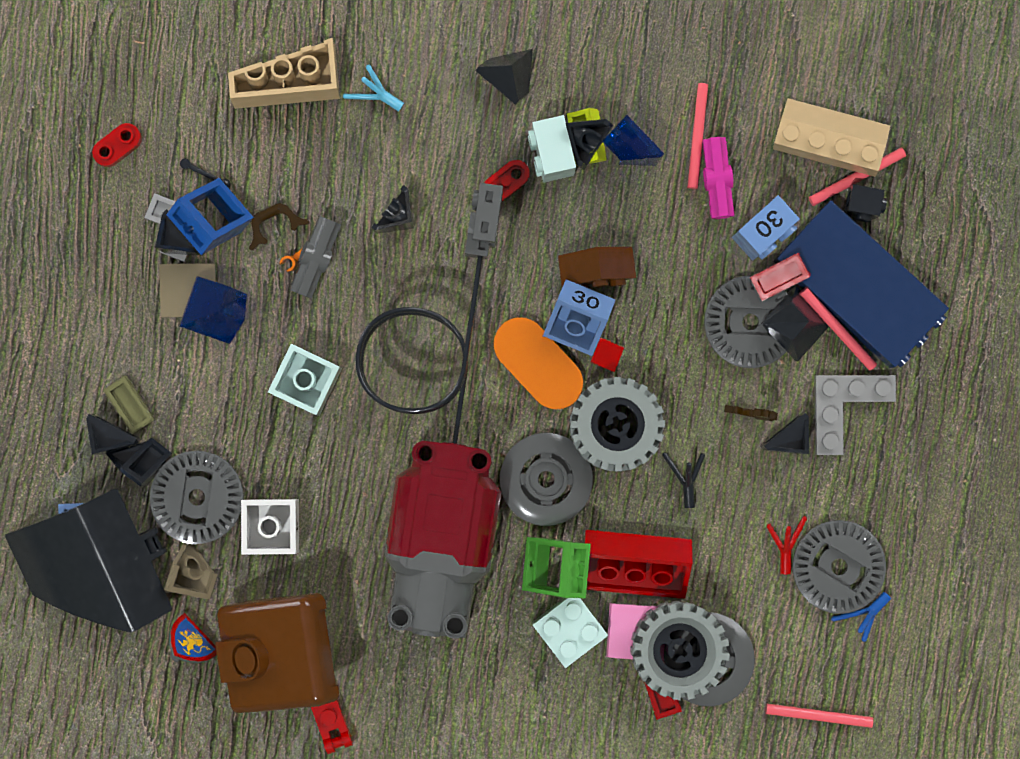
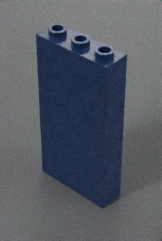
[773,200,949,368]

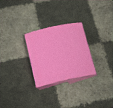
[606,603,665,661]

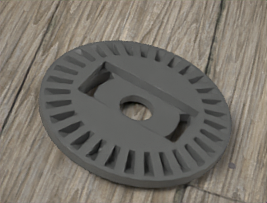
[704,276,787,368]
[500,433,593,526]
[150,451,244,544]
[792,520,886,614]
[664,612,755,706]

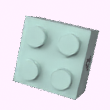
[528,115,576,183]
[268,344,342,416]
[532,598,608,668]

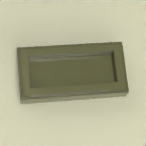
[103,375,156,435]

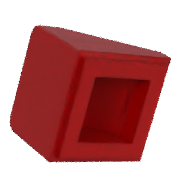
[590,337,624,372]

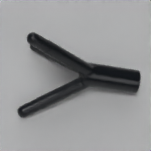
[662,452,705,508]

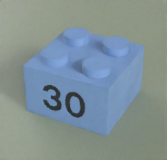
[731,195,800,261]
[543,280,615,356]

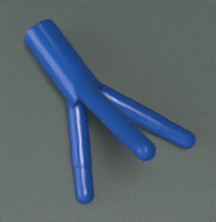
[831,592,891,642]

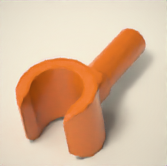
[280,248,302,272]

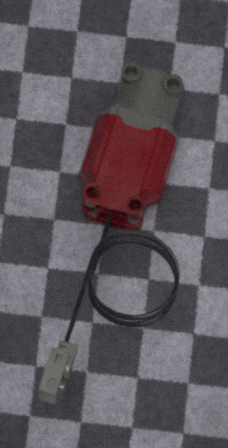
[355,183,503,639]

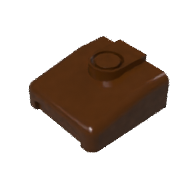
[215,593,339,713]

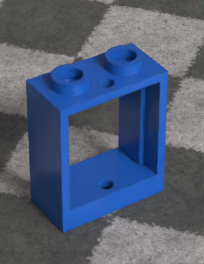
[166,178,254,255]

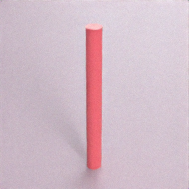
[687,83,708,189]
[808,148,906,206]
[799,287,877,371]
[765,703,873,728]

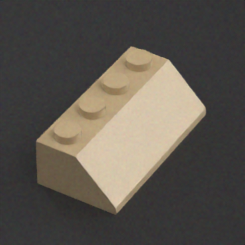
[773,98,890,177]

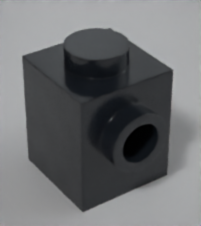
[844,184,887,222]

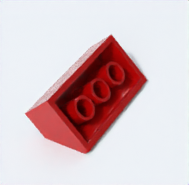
[584,530,693,599]

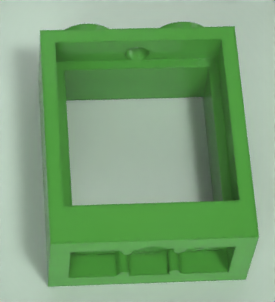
[522,537,591,598]

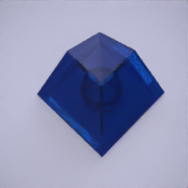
[602,115,664,166]
[179,276,247,344]

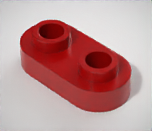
[92,123,142,167]
[484,160,530,202]

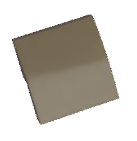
[159,263,217,318]

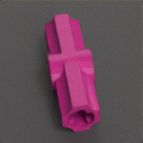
[702,137,734,219]

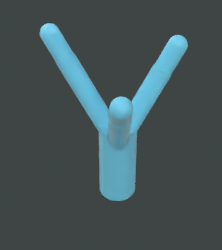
[343,65,404,112]

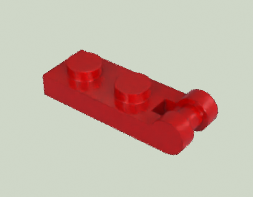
[311,699,353,754]

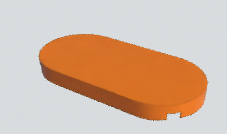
[494,318,583,409]

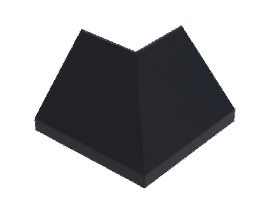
[761,286,829,361]

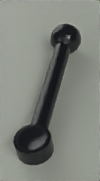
[180,158,230,188]

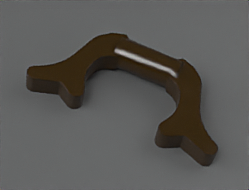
[249,203,310,251]
[724,405,778,421]

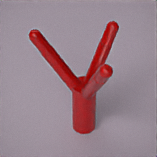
[766,516,807,575]

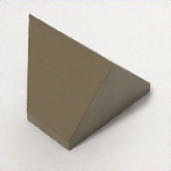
[164,543,218,600]

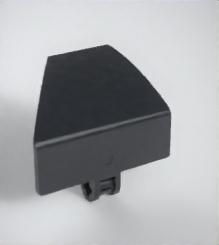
[5,489,172,633]

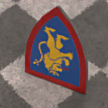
[169,613,217,663]

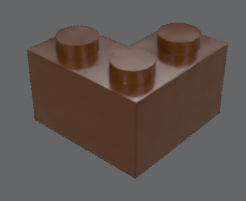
[558,247,636,289]

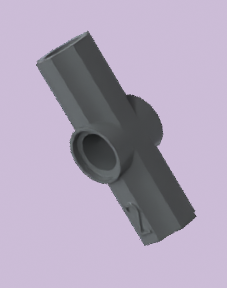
[289,216,341,298]

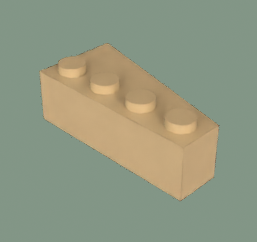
[228,38,340,109]

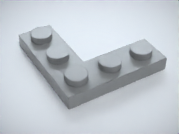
[814,375,896,455]

